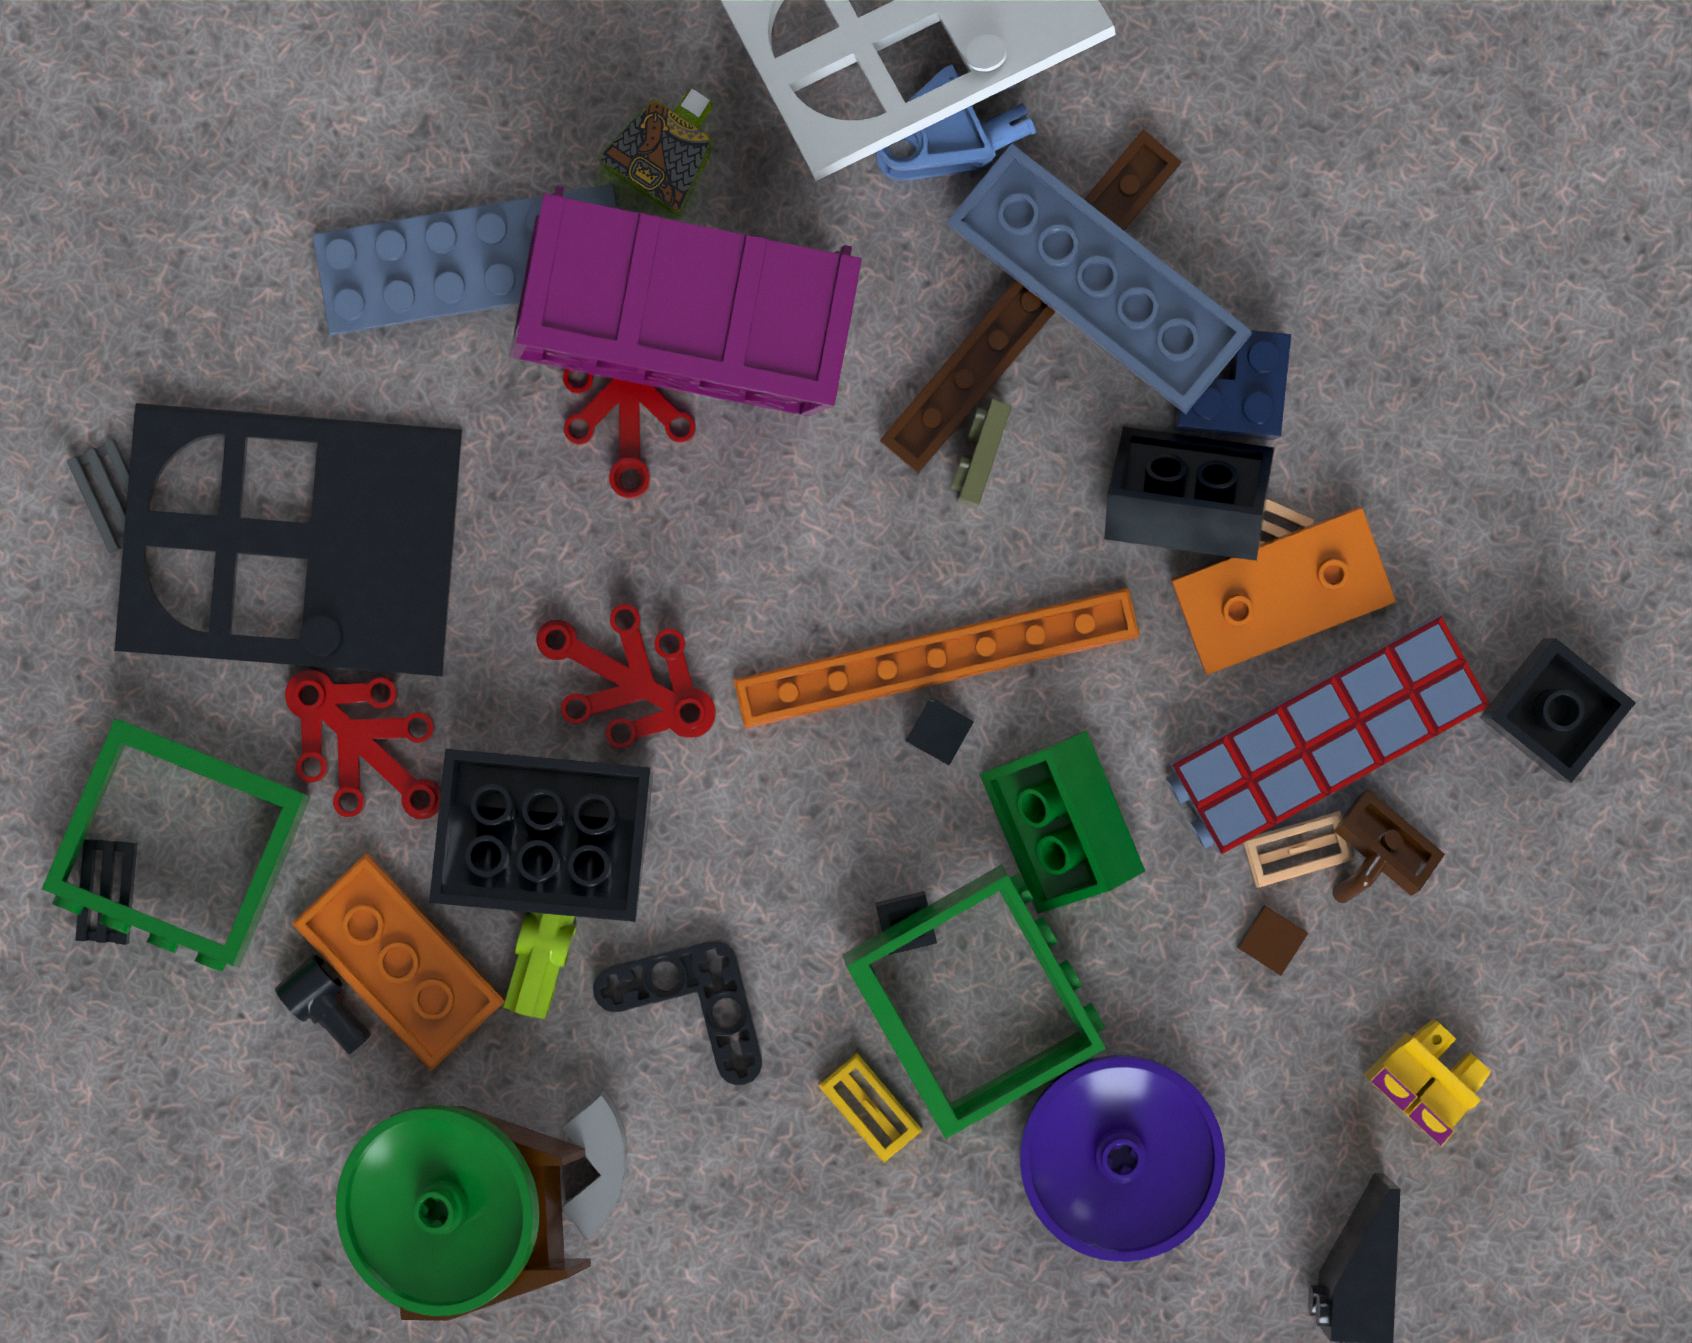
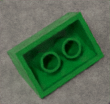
[979,730,1146,914]

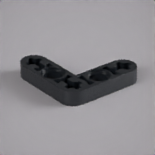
[593,940,762,1086]

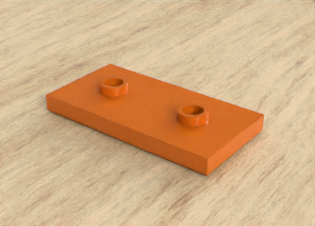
[1170,507,1396,675]
[291,853,506,1071]

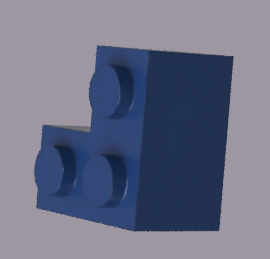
[1173,330,1291,440]

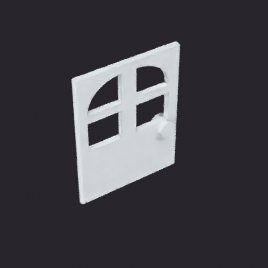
[720,0,1116,182]

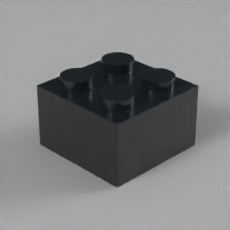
[1479,638,1636,783]

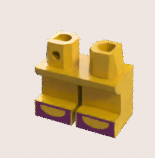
[1363,1019,1491,1147]

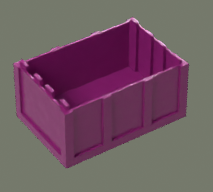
[509,186,862,416]

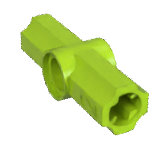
[503,912,577,1019]

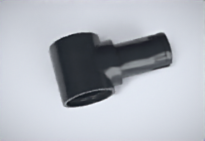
[275,954,371,1055]

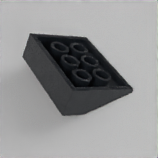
[429,749,654,922]

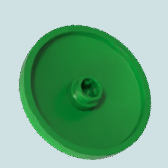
[336,1105,539,1316]

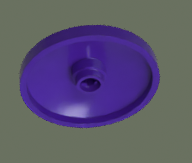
[1019,1055,1225,1262]

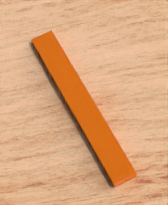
[733,588,1140,729]

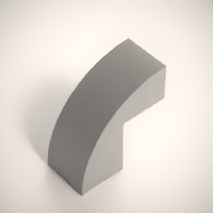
[562,1090,628,1240]

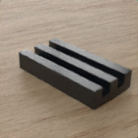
[75,839,138,945]

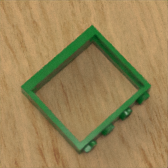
[41,718,310,972]
[842,864,1106,1139]

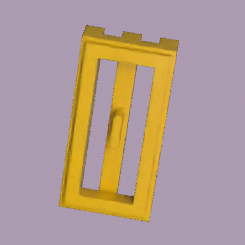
[818,1052,923,1163]

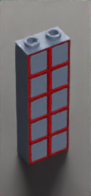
[1166,616,1491,854]

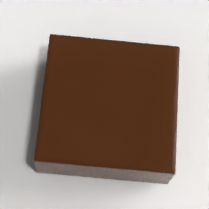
[1237,905,1308,976]

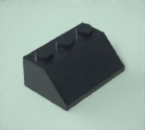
[1104,427,1274,561]

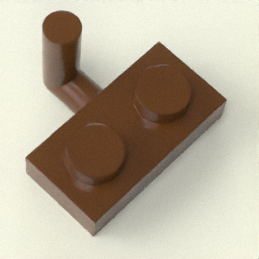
[1333,789,1445,903]

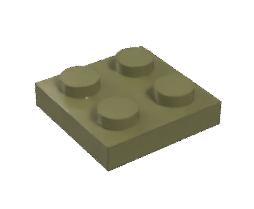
[951,399,1012,509]

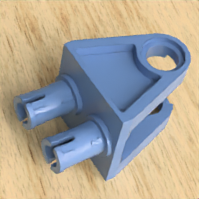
[876,64,1036,181]

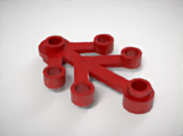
[563,369,696,499]
[536,604,716,748]
[285,670,441,819]

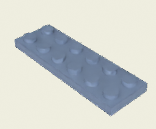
[947,143,1252,414]
[312,184,618,336]

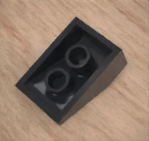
[1308,1173,1401,1343]

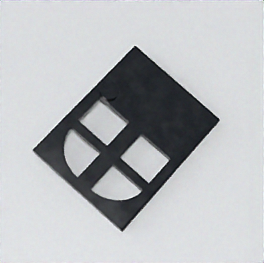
[114,403,462,677]

